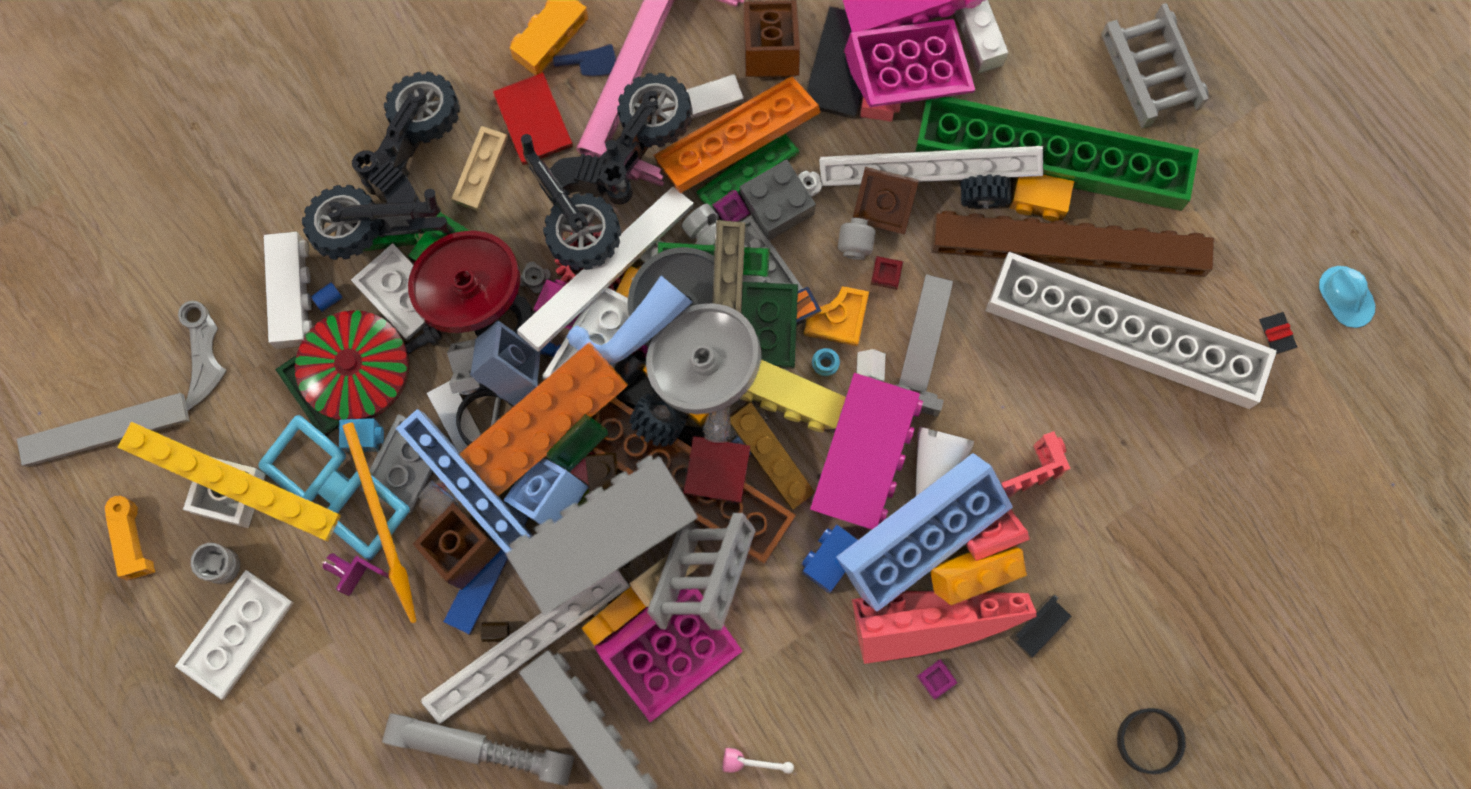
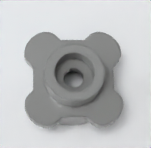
[520,262,551,294]

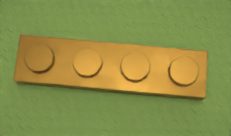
[726,401,815,510]

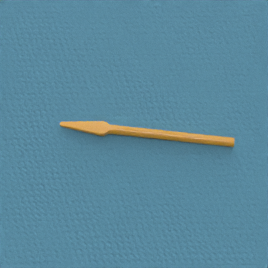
[342,422,416,623]

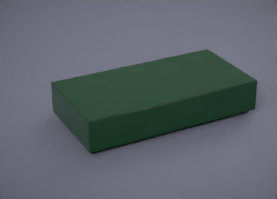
[546,414,608,472]

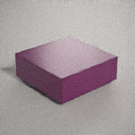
[712,190,750,222]
[916,659,958,700]

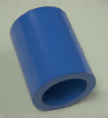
[311,282,343,312]

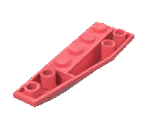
[852,591,1036,664]

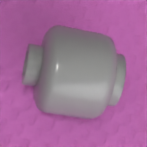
[838,218,875,260]

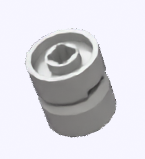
[681,204,718,245]
[191,543,240,584]

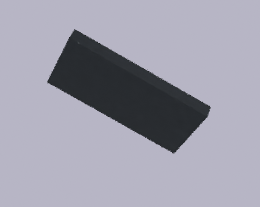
[806,6,862,119]

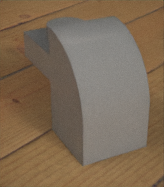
[447,339,487,395]

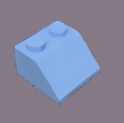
[504,458,588,525]

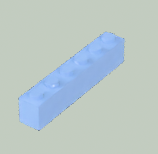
[396,409,533,553]

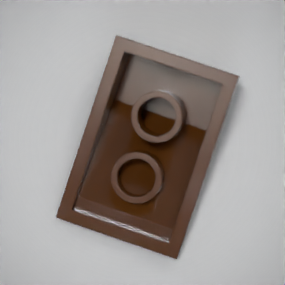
[743,0,800,77]

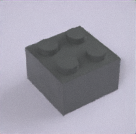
[740,159,816,241]

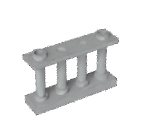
[1101,3,1209,129]
[647,513,756,629]

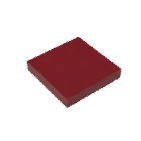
[684,436,751,504]

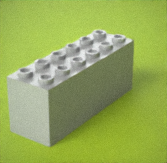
[506,455,698,615]

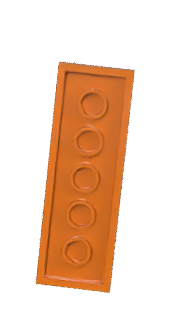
[653,76,821,194]
[459,341,628,497]

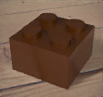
[413,502,502,590]

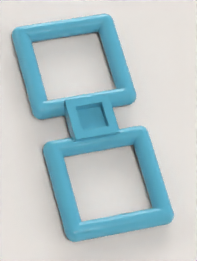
[258,415,410,560]

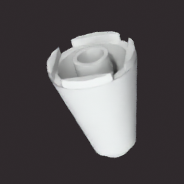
[916,427,974,496]

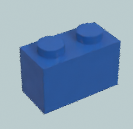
[801,525,858,594]

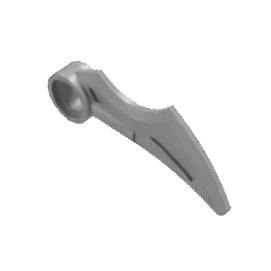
[178,301,227,411]

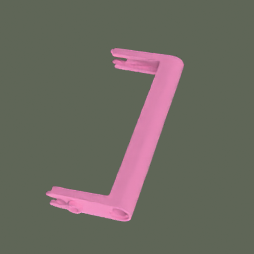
[576,0,744,186]

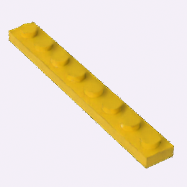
[117,422,341,542]

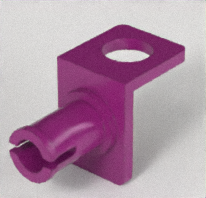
[323,553,390,596]

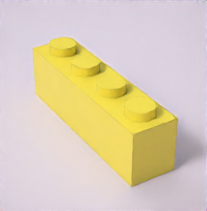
[740,360,846,432]

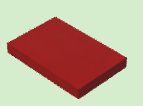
[493,72,573,166]

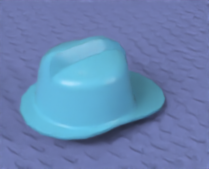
[1319,266,1375,328]

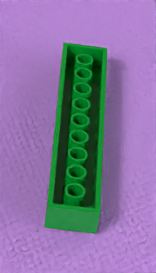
[915,97,1199,211]

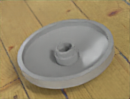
[646,303,761,414]

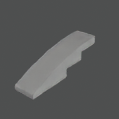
[898,274,953,392]

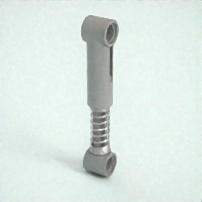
[382,713,574,786]

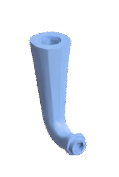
[566,275,693,365]

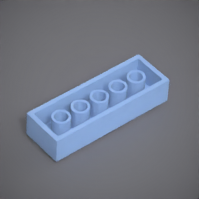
[836,453,1013,612]

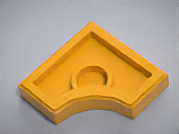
[804,286,869,347]

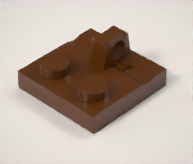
[853,167,919,235]

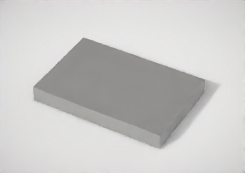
[359,414,450,515]

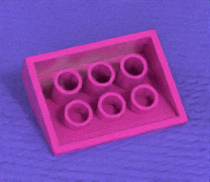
[844,19,975,107]
[594,589,742,722]

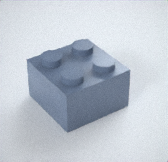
[470,320,541,406]

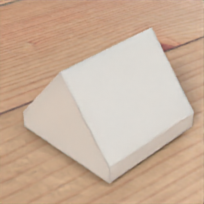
[857,349,886,382]

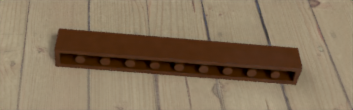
[931,211,1214,277]

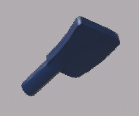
[553,44,616,76]

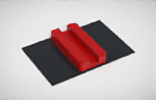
[1259,312,1298,354]

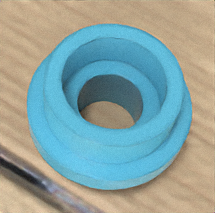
[812,348,840,376]

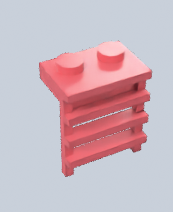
[1001,431,1070,498]

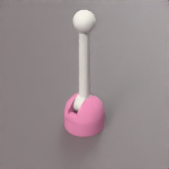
[723,748,794,774]

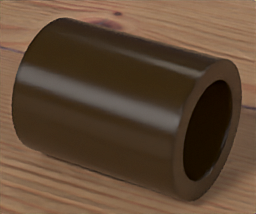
[481,621,510,642]

